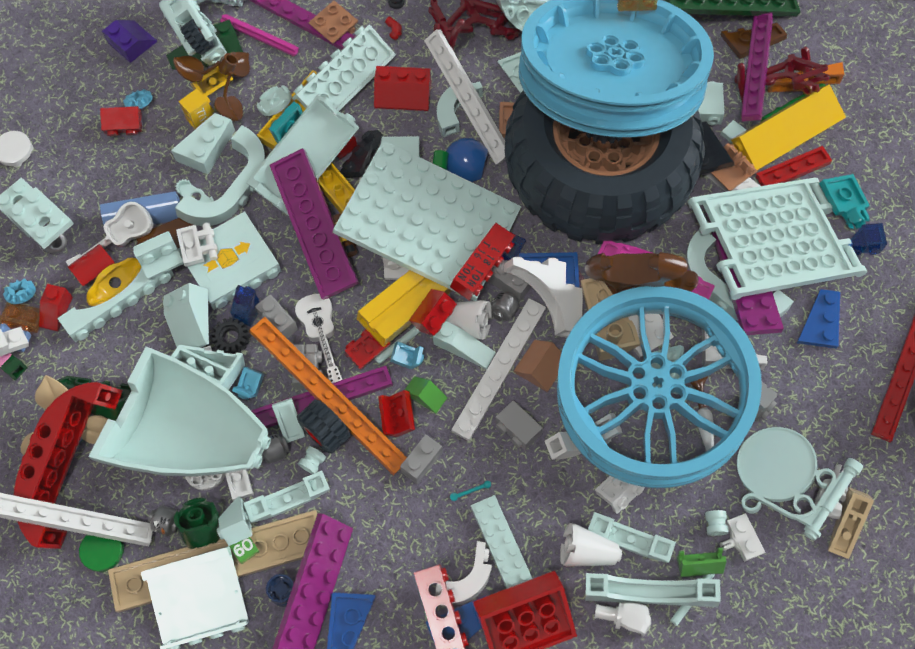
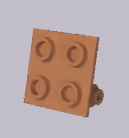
[308,0,358,44]
[710,143,758,191]

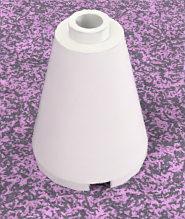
[445,300,492,340]
[560,523,622,567]

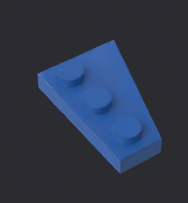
[797,289,840,349]

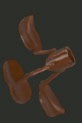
[173,52,250,121]

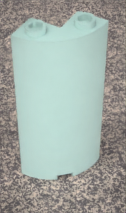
[246,95,359,216]

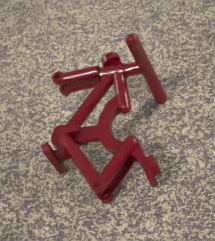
[428,0,520,52]
[734,46,830,104]

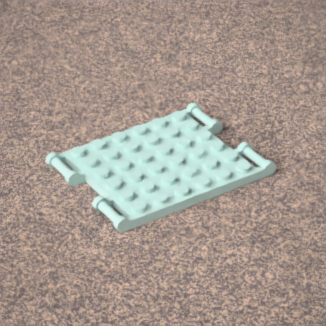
[687,178,867,300]

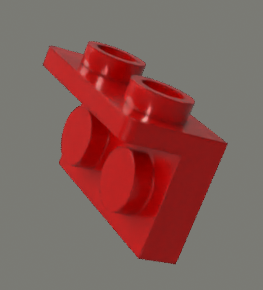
[345,330,391,370]

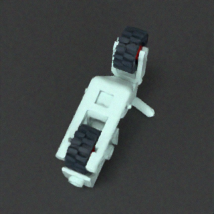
[159,0,227,66]

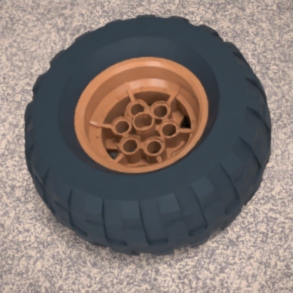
[504,91,705,245]

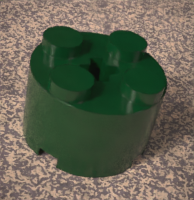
[174,498,220,549]

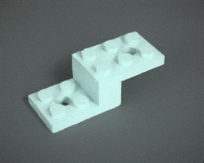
[0,178,74,249]

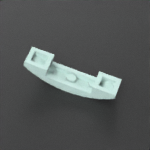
[243,471,330,523]
[588,512,676,563]

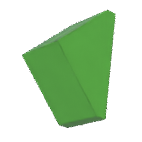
[405,376,447,414]

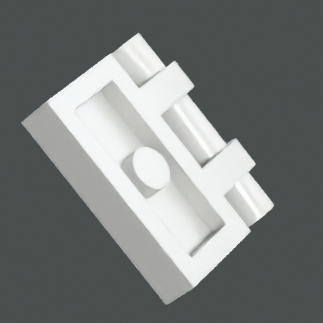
[176,223,218,267]

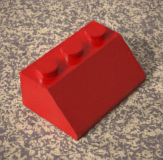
[374,66,431,111]

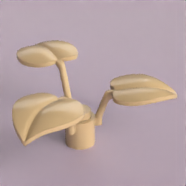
[21,375,108,455]

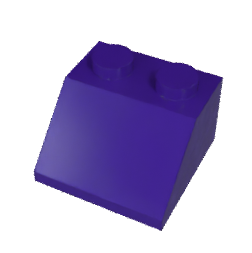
[102,20,157,63]

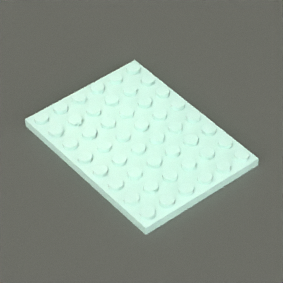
[333,140,521,301]

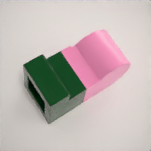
[0,353,28,381]

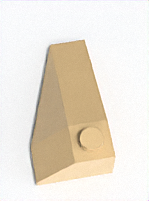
[581,278,640,361]

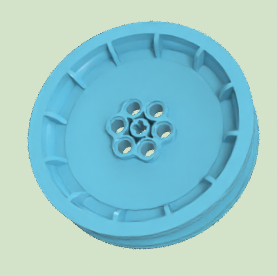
[519,0,714,137]

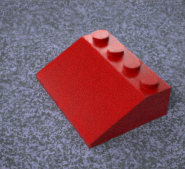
[473,571,577,649]

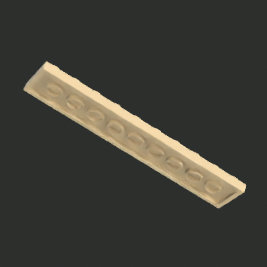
[108,510,317,613]

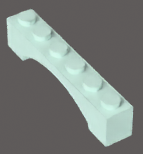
[57,268,174,342]
[585,573,720,607]

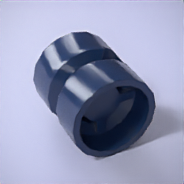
[266,574,294,607]

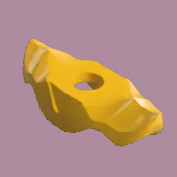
[86,258,142,306]

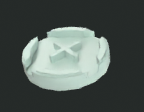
[257,85,292,116]

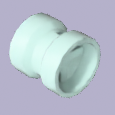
[298,446,326,474]
[705,510,728,536]

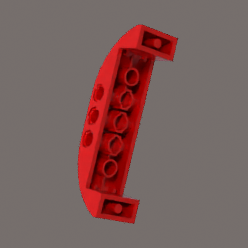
[14,382,123,549]

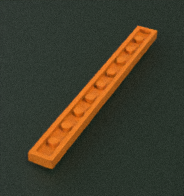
[249,317,407,476]

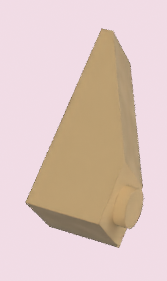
[828,487,874,559]

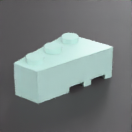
[171,113,235,174]
[171,345,245,390]

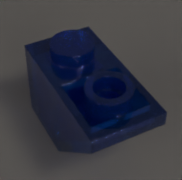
[844,223,887,256]
[230,285,260,327]

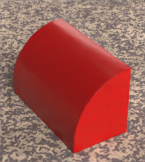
[67,244,115,286]

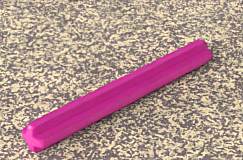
[220,14,299,56]

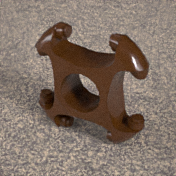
[585,252,699,294]

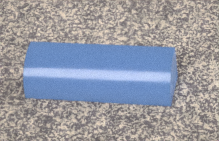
[100,191,180,224]

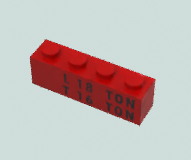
[450,222,515,301]

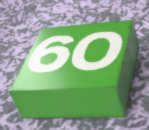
[230,537,260,564]

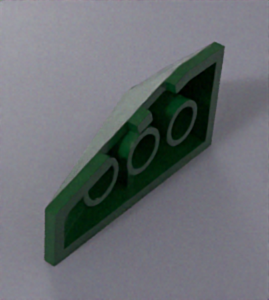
[166,19,243,70]
[57,376,132,421]

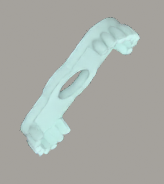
[176,179,214,202]

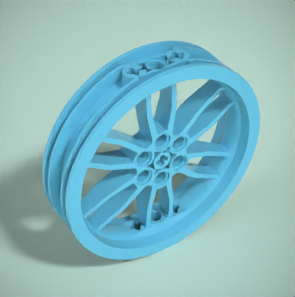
[557,286,762,488]

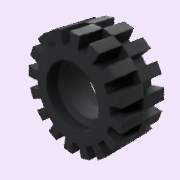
[211,317,250,354]

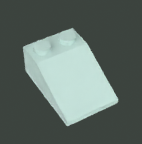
[163,283,209,348]

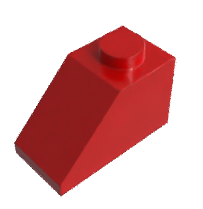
[39,284,73,332]

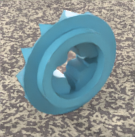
[123,89,153,109]
[3,279,36,304]

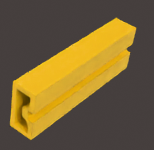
[731,84,846,170]
[357,270,452,347]

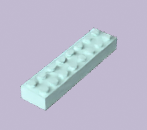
[471,495,532,589]

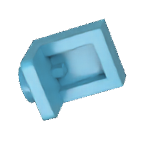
[390,342,424,369]
[232,367,264,400]

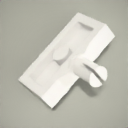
[720,513,765,562]

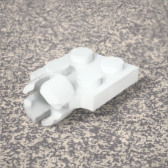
[628,314,674,358]

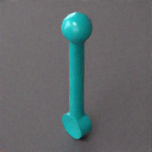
[450,481,491,501]

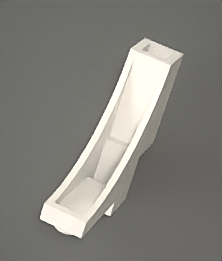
[504,257,583,338]

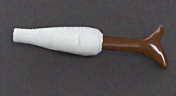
[690,376,714,451]

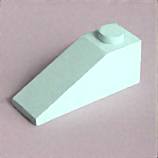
[433,321,496,370]

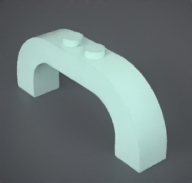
[175,125,265,226]
[685,230,794,321]

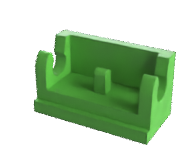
[677,548,727,577]

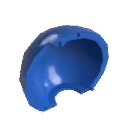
[446,138,489,182]

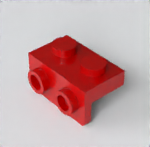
[378,390,415,437]

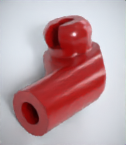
[385,16,402,40]

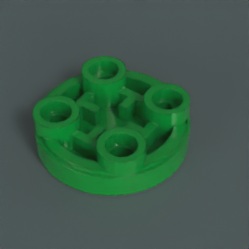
[79,535,124,573]

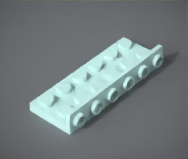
[292,24,396,111]

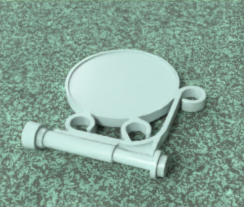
[737,427,863,540]

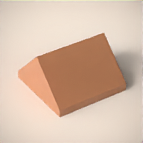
[513,340,562,392]

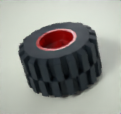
[297,399,350,454]

